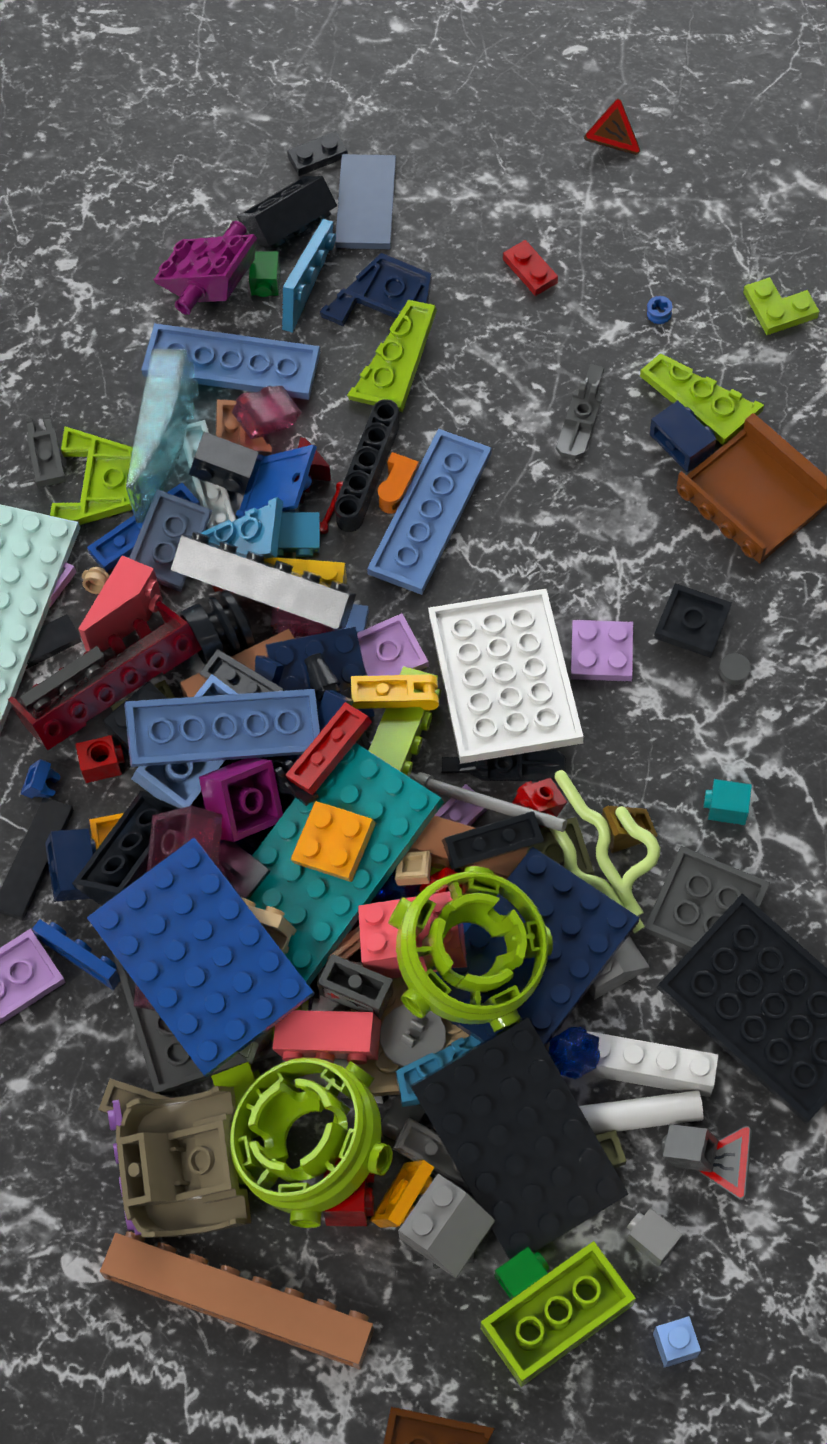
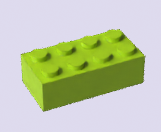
[481,1241,636,1387]

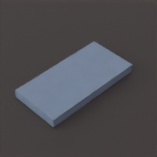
[335,154,396,249]

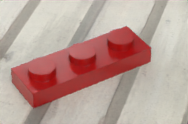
[286,702,372,795]

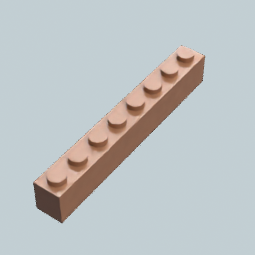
[100,1231,374,1370]

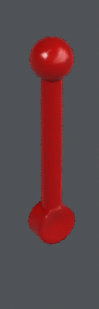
[320,481,343,534]

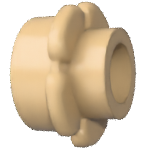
[82,567,110,594]

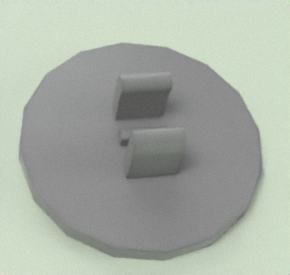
[380,1005,446,1067]

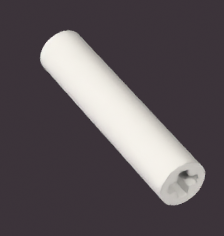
[579,1090,703,1135]

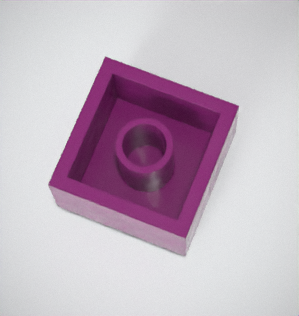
[199,758,283,842]

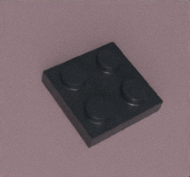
[654,583,732,658]

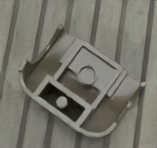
[116,1086,251,1238]

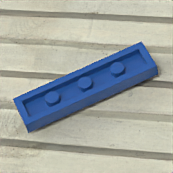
[87,483,200,572]

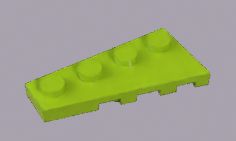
[640,353,764,445]

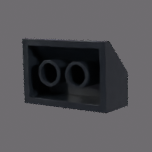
[237,176,337,248]

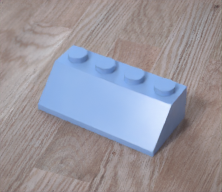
[131,674,238,811]

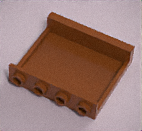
[676,413,827,564]

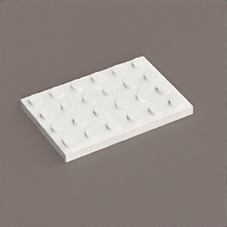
[428,589,583,764]

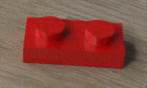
[503,240,558,296]

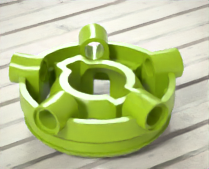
[388,866,553,1033]
[230,1057,393,1228]

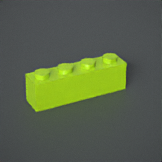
[368,666,442,777]

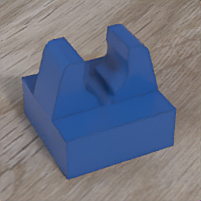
[21,759,60,799]

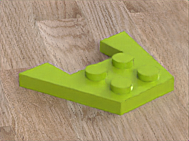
[50,426,147,525]

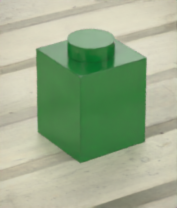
[249,251,281,297]
[494,1247,550,1300]

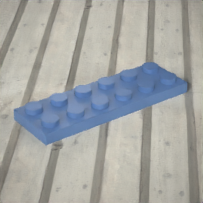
[141,323,320,400]
[367,429,492,595]
[124,689,320,767]

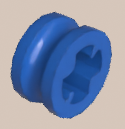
[647,296,672,324]

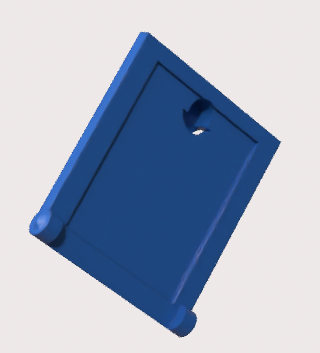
[235,445,317,519]

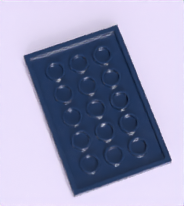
[435,847,640,1047]

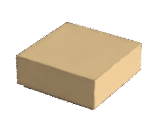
[395,851,432,886]

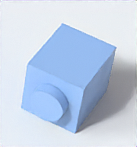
[653,1316,701,1368]

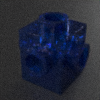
[549,1027,600,1079]

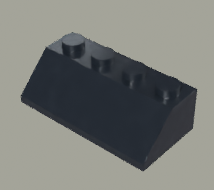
[72,791,203,906]

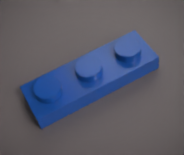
[32,919,121,990]

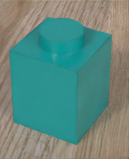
[703,779,752,825]

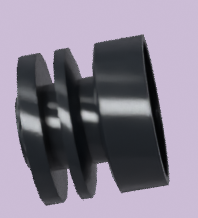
[180,590,255,665]

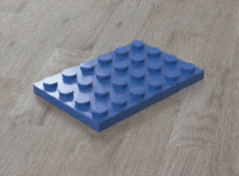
[87,837,315,1077]

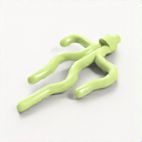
[549,770,660,934]

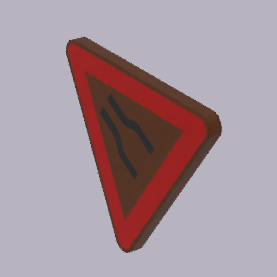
[584,98,640,155]

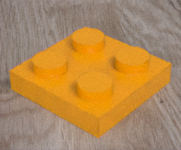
[290,801,376,882]
[370,1160,435,1228]

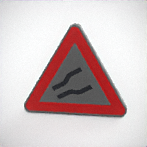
[696,1126,752,1200]

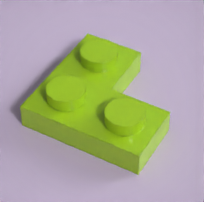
[743,277,820,335]

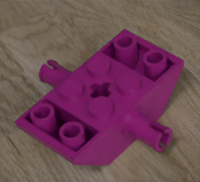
[153,220,257,315]

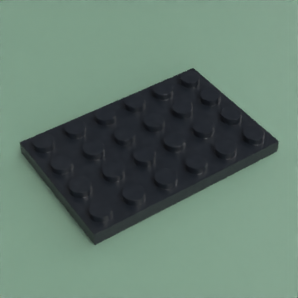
[656,893,827,1124]
[410,1017,629,1260]

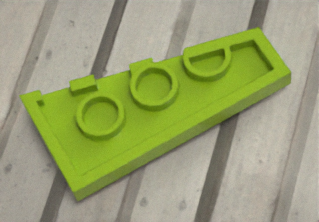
[347,300,437,412]

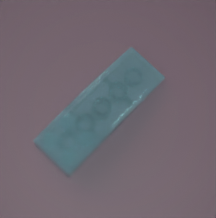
[126,349,198,523]

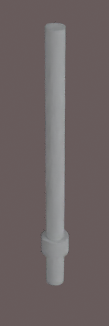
[410,772,567,832]

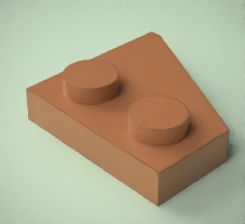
[216,399,272,456]

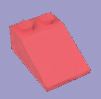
[78,556,162,652]

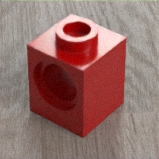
[75,735,125,783]

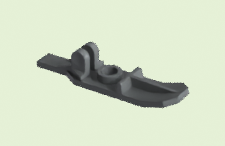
[556,364,604,459]

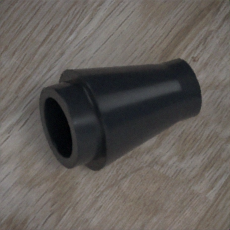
[304,653,341,702]

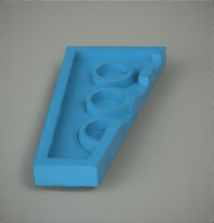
[282,219,336,333]

